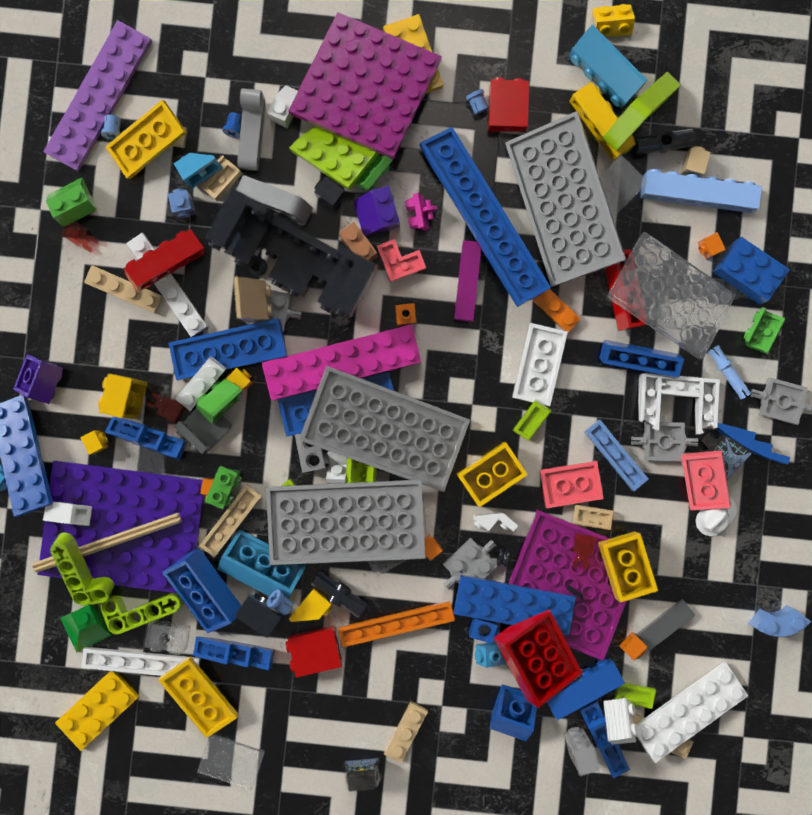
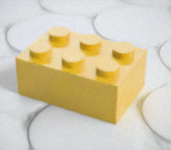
[98,374,148,419]
[457,442,528,507]
[598,531,658,602]

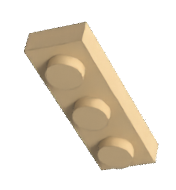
[384,701,428,763]

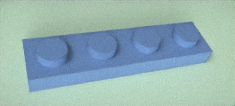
[584,420,648,491]

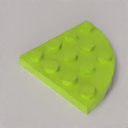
[290,126,379,191]

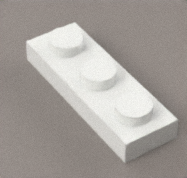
[175,356,226,411]

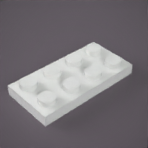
[512,323,568,406]

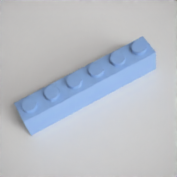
[640,169,762,213]

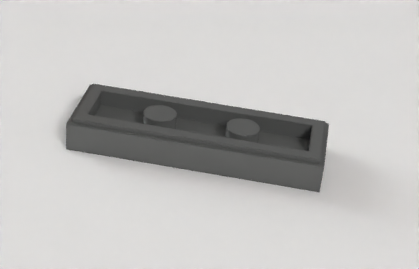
[637,599,695,650]

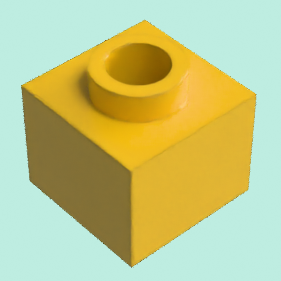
[226,368,253,393]
[80,430,109,455]

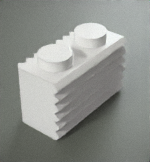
[604,698,638,745]

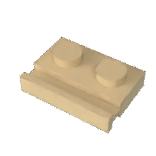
[199,156,243,202]

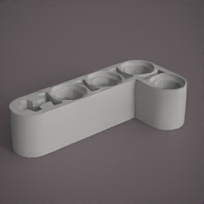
[237,88,265,171]
[236,175,313,226]

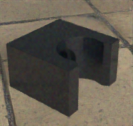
[235,589,283,638]

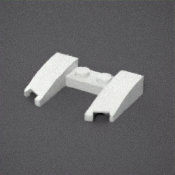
[638,373,720,434]

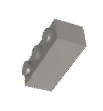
[564,727,600,776]

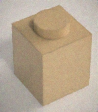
[681,146,711,178]

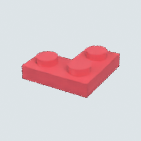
[377,239,426,282]

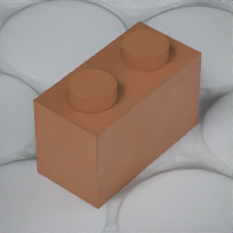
[339,222,378,261]

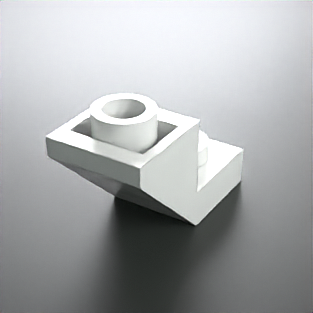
[326,451,347,484]
[43,502,92,526]
[473,512,518,532]

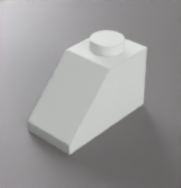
[267,86,298,128]

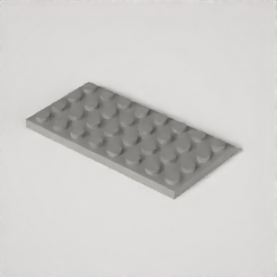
[505,111,626,287]
[299,366,470,492]
[266,479,426,565]

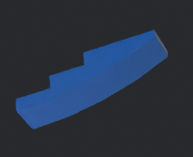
[105,416,187,460]
[712,423,790,464]
[193,636,275,670]
[579,700,630,778]

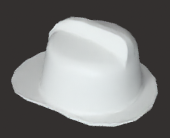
[696,498,737,536]

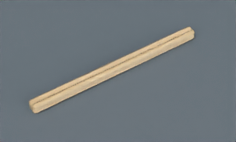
[32,513,182,573]

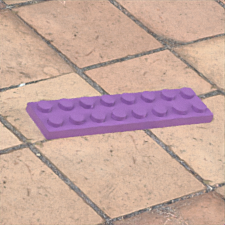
[43,20,152,172]

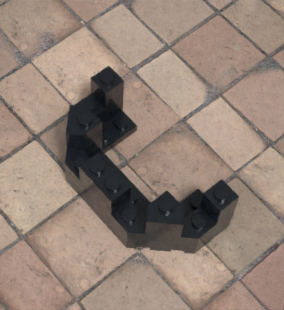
[205,188,378,318]

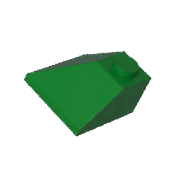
[60,604,112,653]

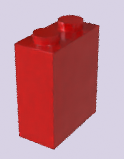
[488,78,529,133]
[286,625,343,677]

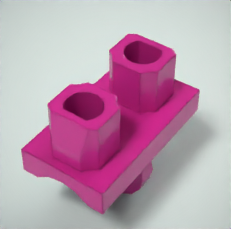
[405,193,438,231]

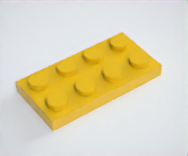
[383,14,443,93]
[105,100,187,179]
[158,656,238,738]
[55,671,139,751]

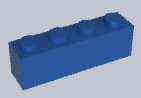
[599,340,684,378]
[547,658,625,721]

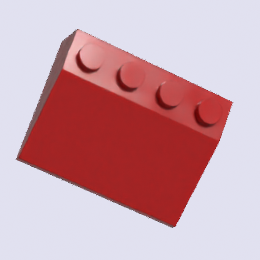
[494,610,582,708]

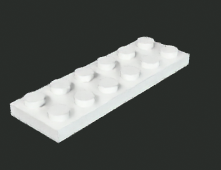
[636,662,748,763]

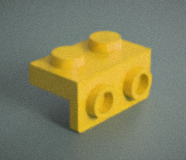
[592,4,635,38]

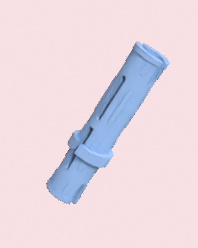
[708,345,751,399]

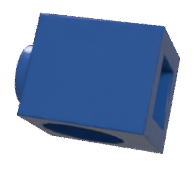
[469,618,499,644]

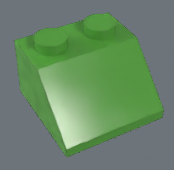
[46,178,97,227]
[196,379,242,425]

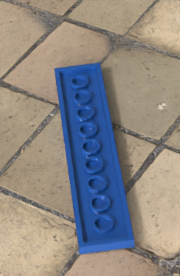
[419,127,551,307]

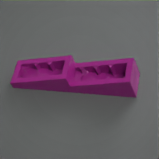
[454,240,481,322]

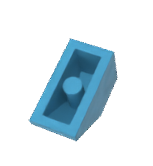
[174,153,223,189]

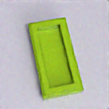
[513,399,551,441]
[613,682,656,709]

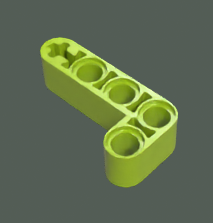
[50,533,114,606]
[101,593,184,634]

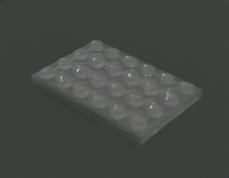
[607,232,736,359]

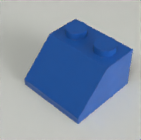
[489,684,537,741]

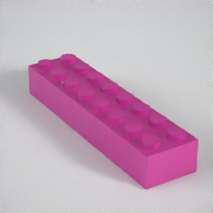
[262,324,422,401]

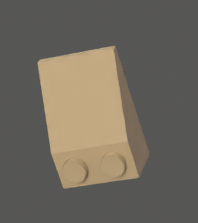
[234,277,273,323]

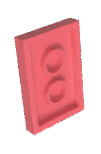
[681,451,731,510]
[539,461,604,508]

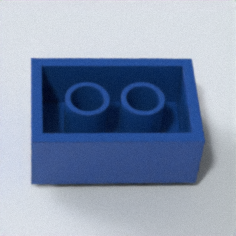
[713,237,790,304]

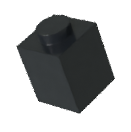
[314,177,345,210]

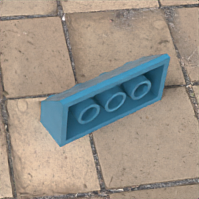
[569,25,647,109]
[217,529,307,599]

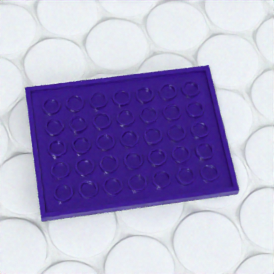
[37,460,204,593]

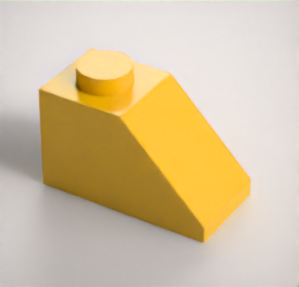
[289,587,332,622]

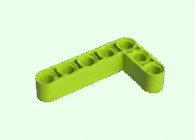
[602,72,681,151]

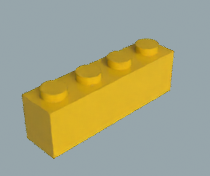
[570,82,636,162]

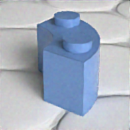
[748,605,811,637]

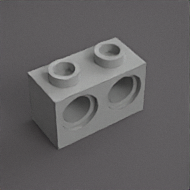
[295,434,329,473]

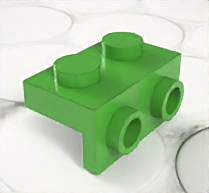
[355,154,392,190]
[744,307,785,354]
[205,466,242,509]

